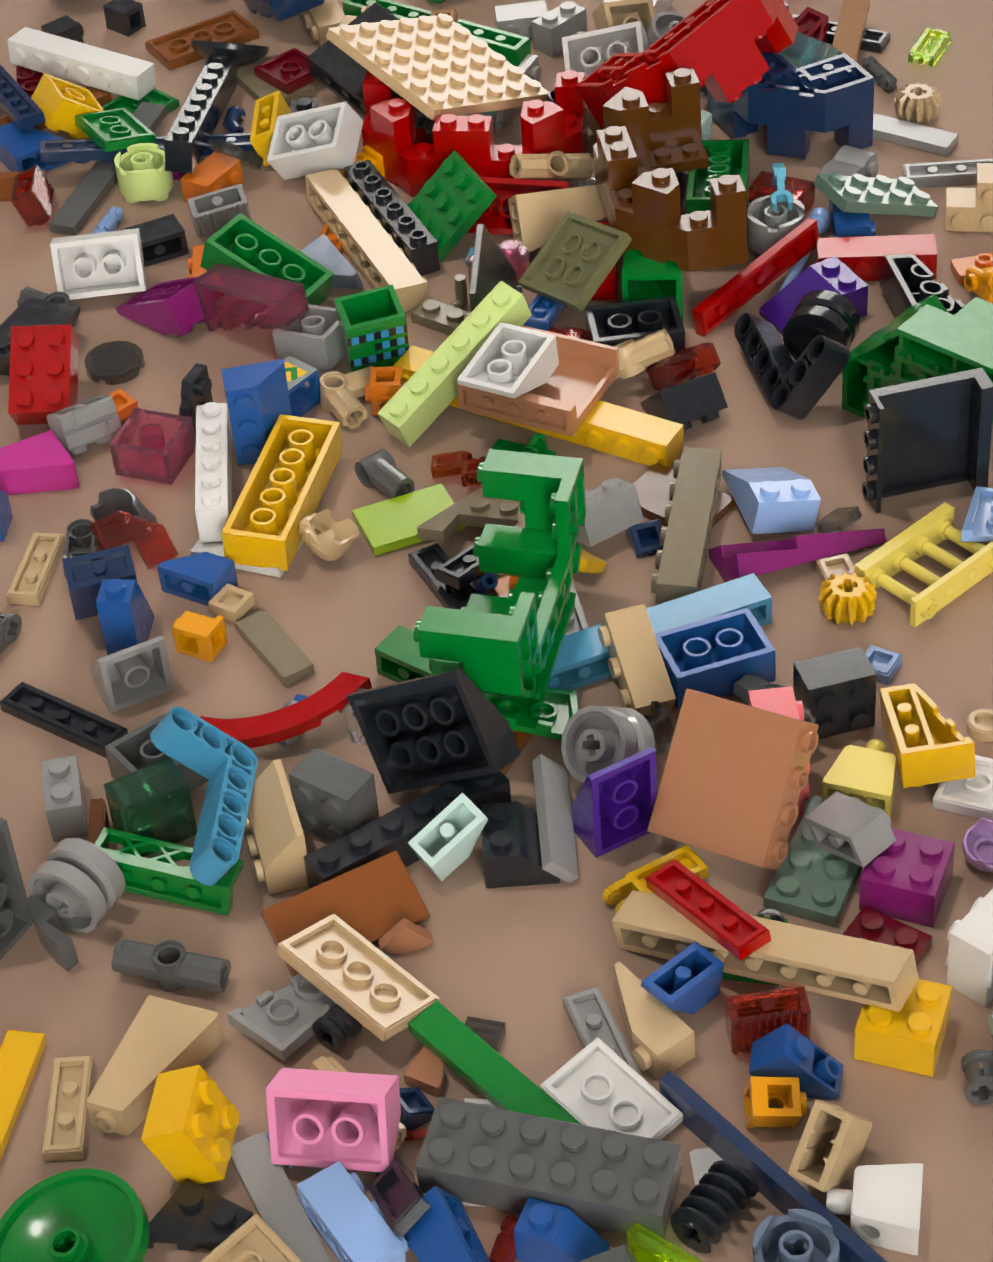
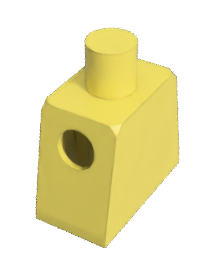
[822,739,896,819]

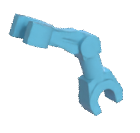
[770,163,793,211]

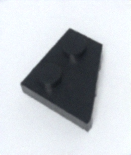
[147,1179,253,1252]

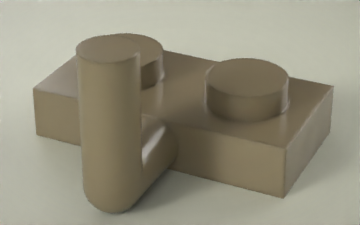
[411,274,471,336]

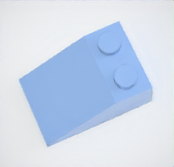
[722,467,821,534]

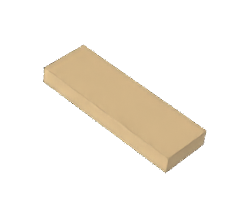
[6,532,66,606]
[42,1055,95,1162]

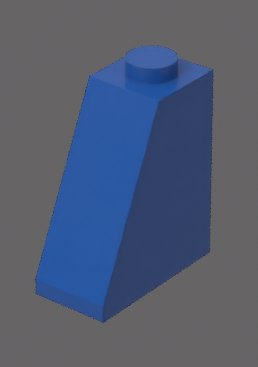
[0,122,69,172]
[96,579,154,655]

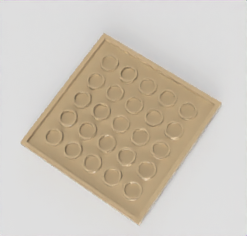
[326,13,549,120]

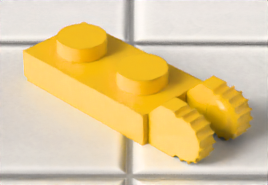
[602,845,709,914]

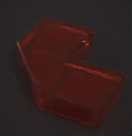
[431,450,486,487]
[89,510,178,570]

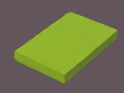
[352,483,466,556]

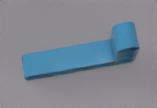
[150,707,258,886]

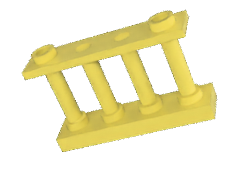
[854,502,993,628]

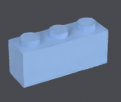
[296,1161,409,1262]

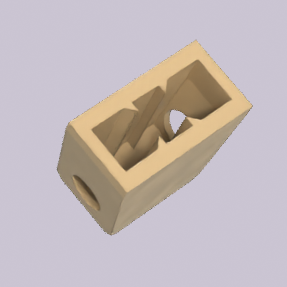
[787,1100,872,1192]

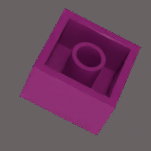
[859,828,955,927]

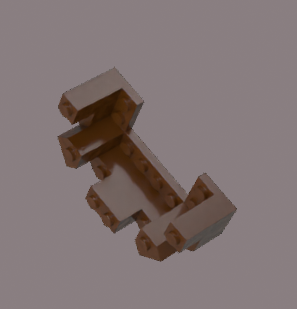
[593,68,748,272]

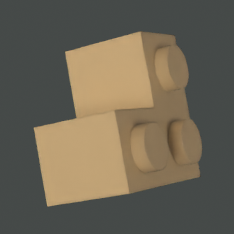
[945,163,993,232]

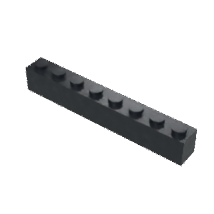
[164,53,237,173]

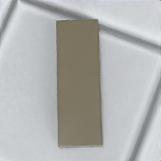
[235,609,315,687]

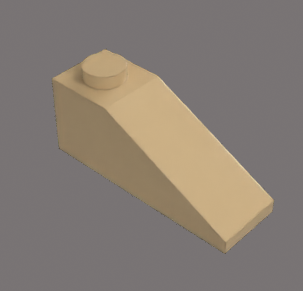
[614,961,695,1081]

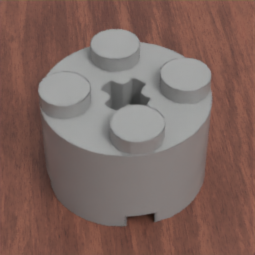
[747,195,805,255]

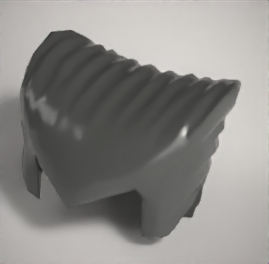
[90,488,158,541]

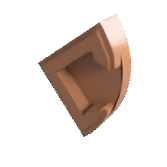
[378,918,433,954]
[404,1046,444,1097]

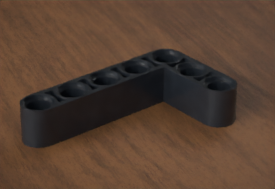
[734,313,850,419]

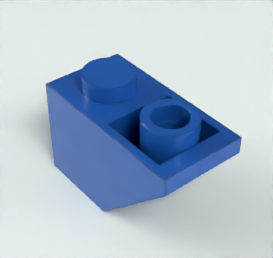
[749,1024,843,1100]

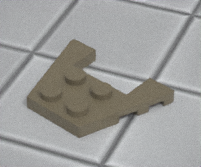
[417,487,525,542]

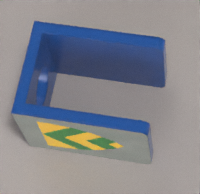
[284,356,320,417]

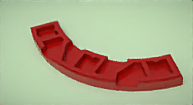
[200,672,372,748]

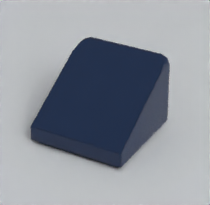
[625,519,663,558]
[399,1087,435,1133]

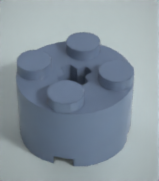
[752,1209,840,1262]

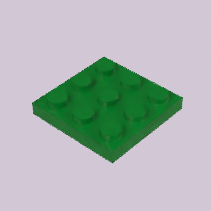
[407,150,497,262]

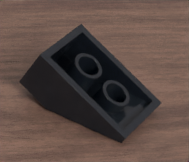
[0,298,81,376]

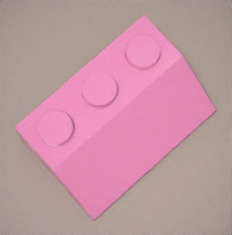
[266,1068,401,1172]

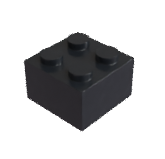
[793,646,877,740]

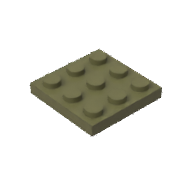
[518,211,632,312]

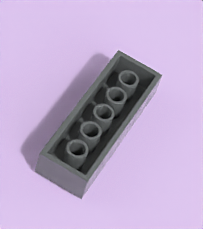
[416,1097,682,1243]

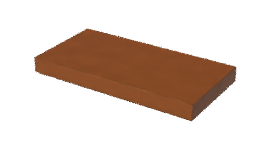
[145,10,260,71]
[261,850,430,977]

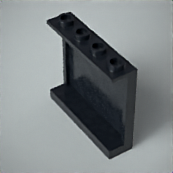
[307,2,405,116]
[862,367,993,513]

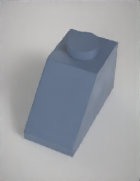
[300,234,363,289]

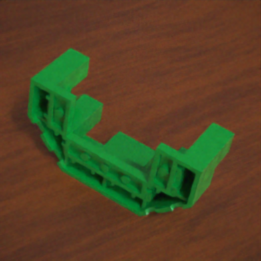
[842,294,993,423]
[413,449,586,700]

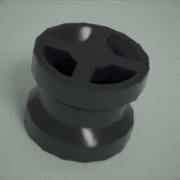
[312,1003,362,1053]

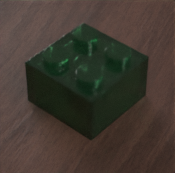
[104,757,197,857]

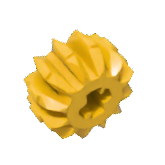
[819,571,877,627]

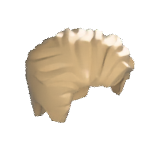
[298,508,360,561]

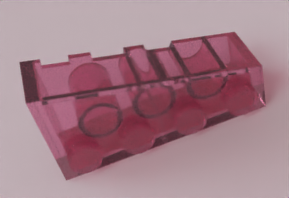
[194,263,310,331]

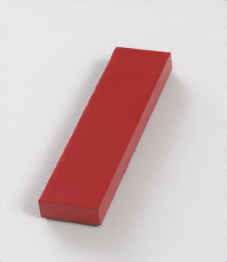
[645,859,771,961]

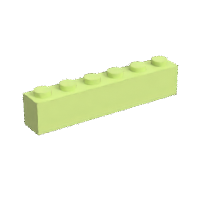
[378,281,532,447]

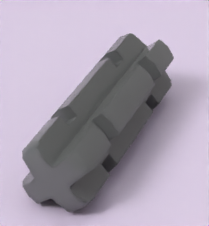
[862,56,898,92]

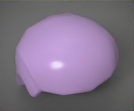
[962,817,993,873]

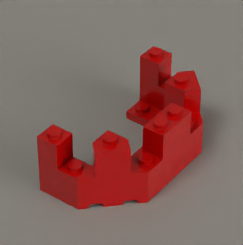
[575,0,798,130]
[361,70,588,197]

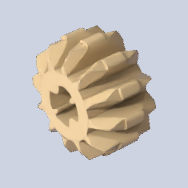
[894,82,942,124]

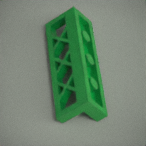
[94,827,243,916]

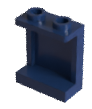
[62,544,137,620]

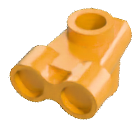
[964,266,993,303]

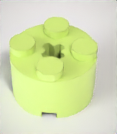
[114,143,174,204]

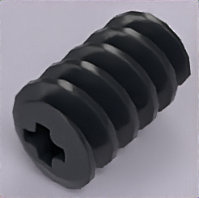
[670,1160,759,1254]

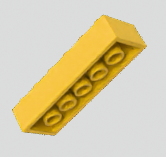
[222,414,342,571]

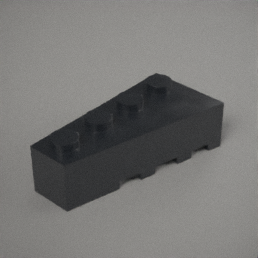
[879,254,966,318]

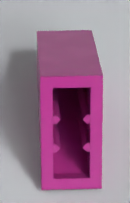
[0,430,80,495]

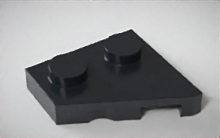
[177,363,213,449]

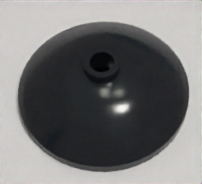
[191,40,269,68]

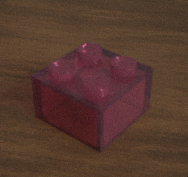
[109,408,196,485]

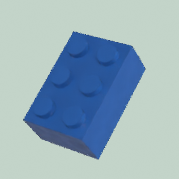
[654,607,776,709]

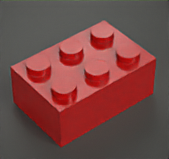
[8,324,79,425]

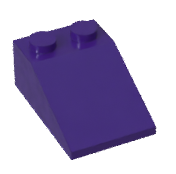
[759,256,868,336]
[572,747,657,858]

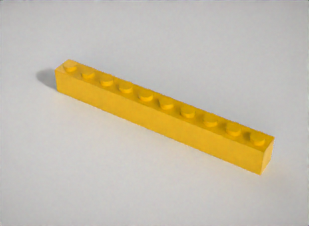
[393,345,684,468]

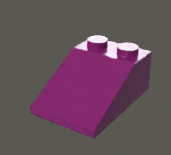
[116,275,222,337]

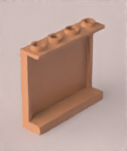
[457,325,620,437]
[647,688,819,870]

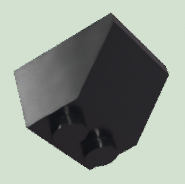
[641,372,728,431]
[481,801,560,888]

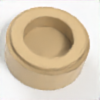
[967,709,993,742]

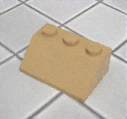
[244,759,308,895]

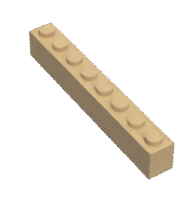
[305,168,429,312]
[611,890,919,1012]

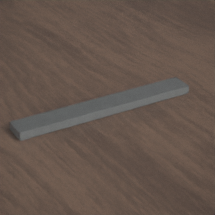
[48,102,167,236]

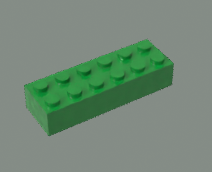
[686,139,750,214]

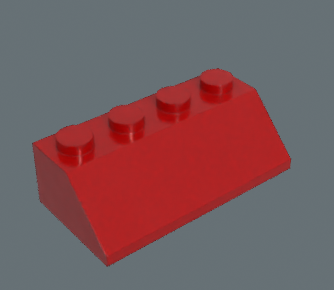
[466,177,573,236]

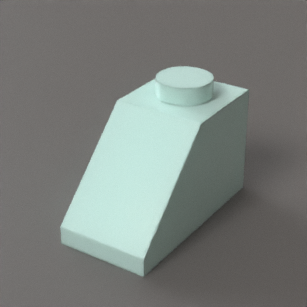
[408,792,488,882]

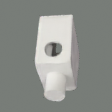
[826,1163,924,1255]

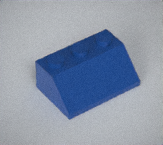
[221,359,292,466]

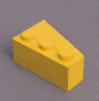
[880,683,976,788]

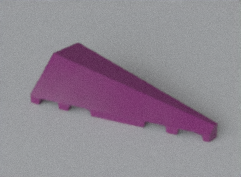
[708,528,886,582]

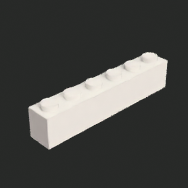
[7,27,156,101]
[195,402,232,543]

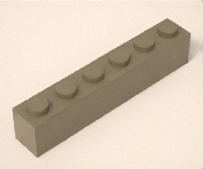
[651,447,722,605]

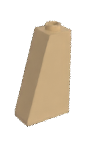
[508,185,607,256]
[86,995,224,1136]

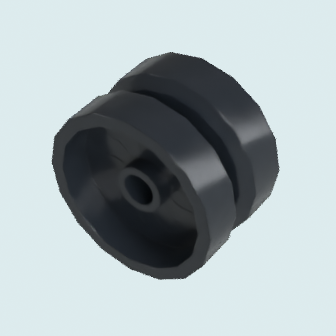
[783,289,860,360]

